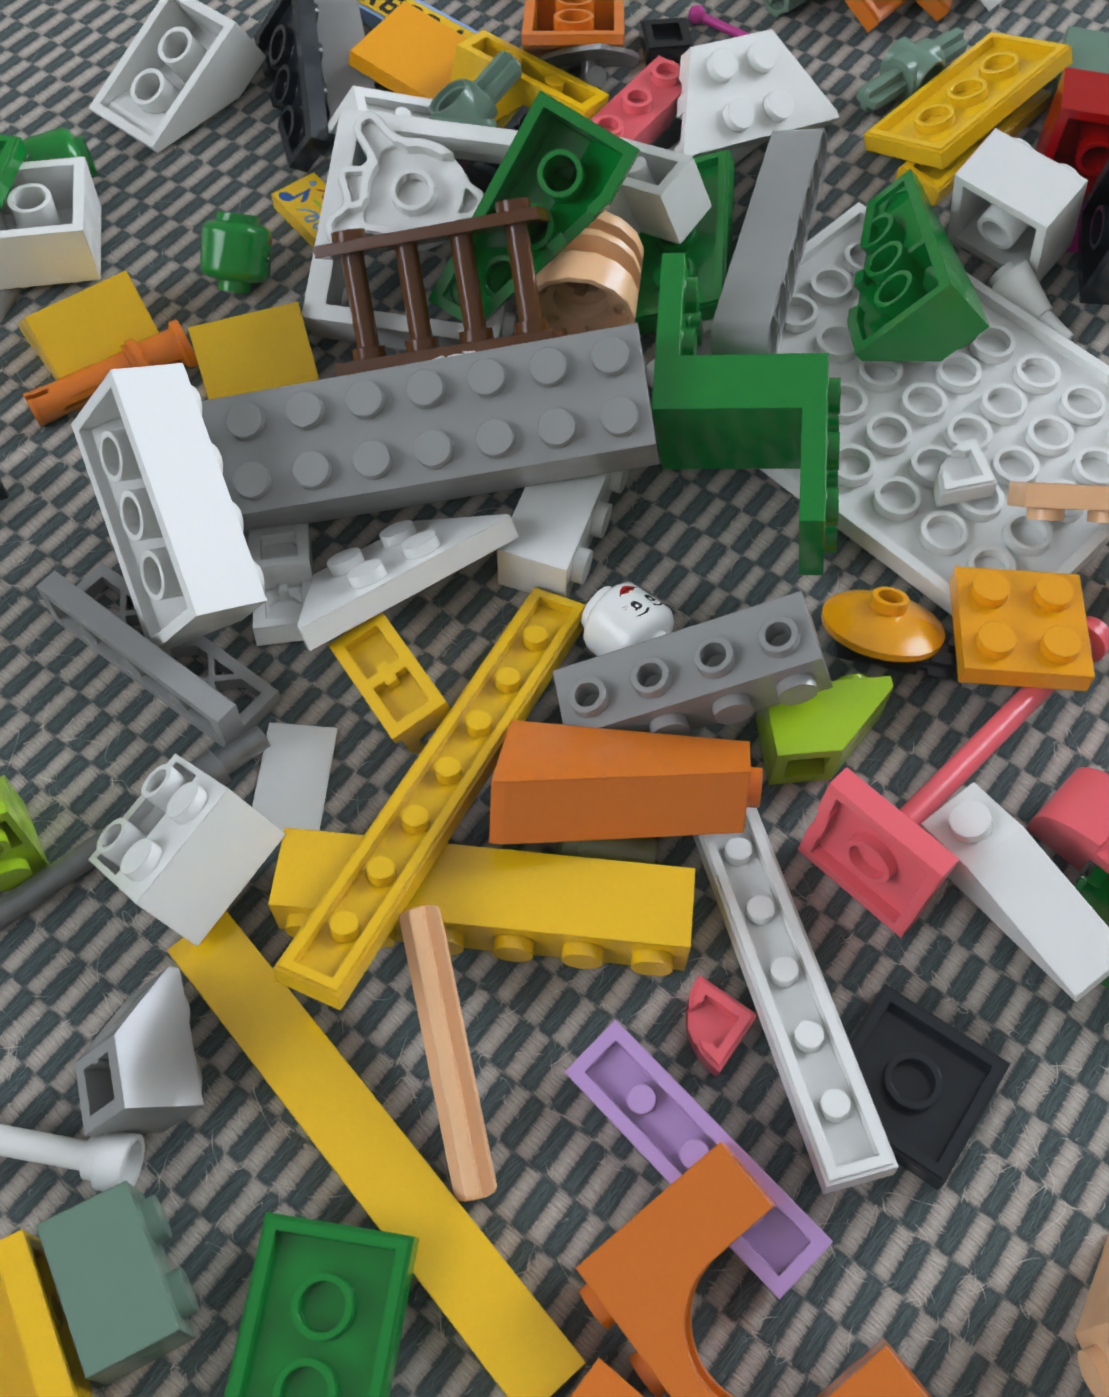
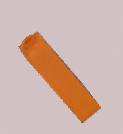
[489,720,763,845]

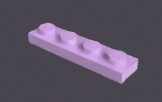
[565,1020,833,1300]

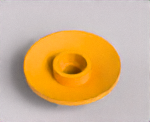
[821,587,945,662]

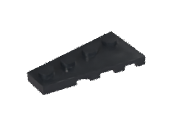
[254,0,332,173]

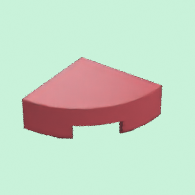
[685,975,758,1078]

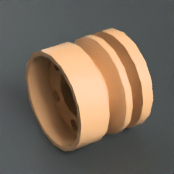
[536,211,644,335]

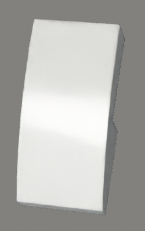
[248,523,314,646]

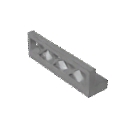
[36,562,282,747]

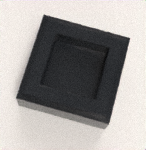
[639,17,693,66]

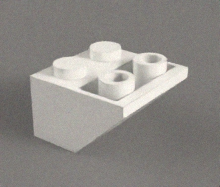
[88,753,286,947]

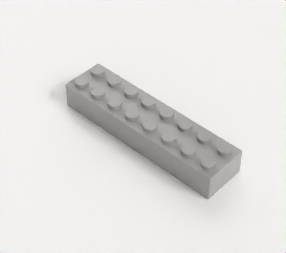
[202,323,660,534]

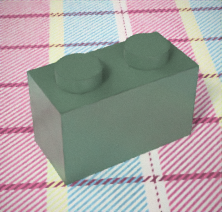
[36,1181,199,1385]

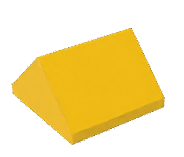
[18,270,159,380]
[188,302,319,400]

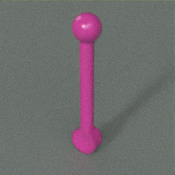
[688,5,750,37]

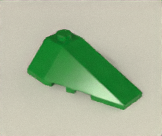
[428,90,640,322]
[847,169,989,361]

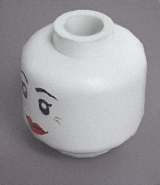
[581,582,674,656]

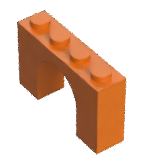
[576,1141,932,1397]

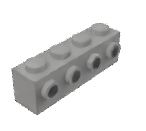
[553,591,833,736]

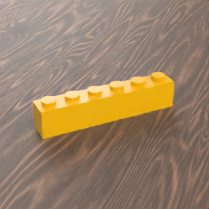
[268,827,696,976]

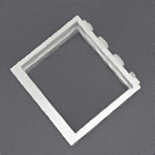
[302,108,519,350]

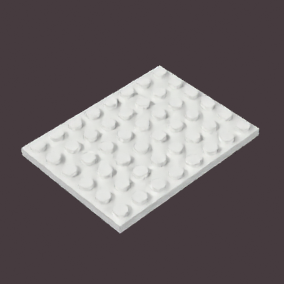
[645,202,1109,615]

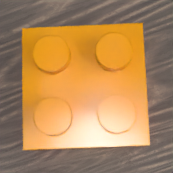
[949,566,1095,691]

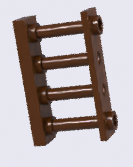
[313,197,567,377]

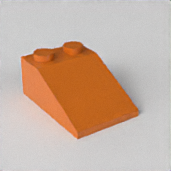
[521,0,624,58]

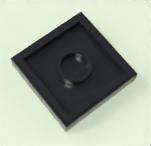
[849,983,1010,1190]

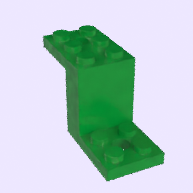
[652,253,841,575]

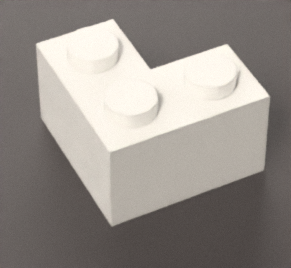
[605,136,712,244]

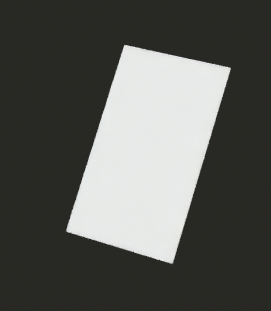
[252,722,338,832]

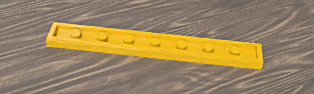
[273,587,586,1011]
[167,910,586,1397]

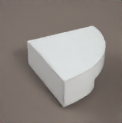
[933,438,998,507]

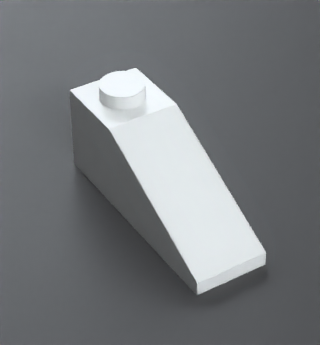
[921,782,1109,1002]

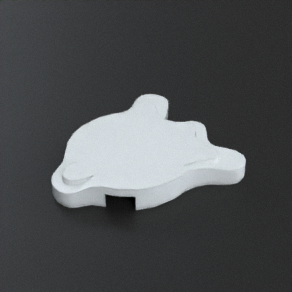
[324,111,484,251]

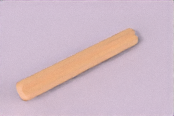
[399,905,497,1202]

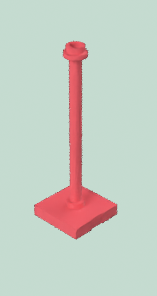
[797,616,1109,938]

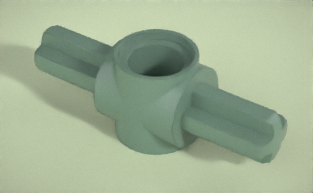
[856,27,968,113]
[429,51,522,128]

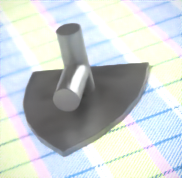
[540,43,639,90]

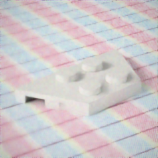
[674,29,839,158]
[297,514,519,651]

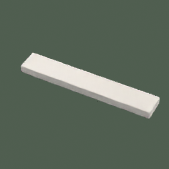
[693,807,899,1194]

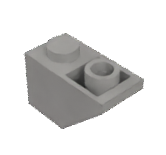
[75,967,204,1136]

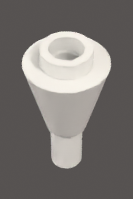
[987,260,1074,340]

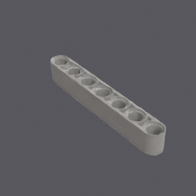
[711,128,827,355]

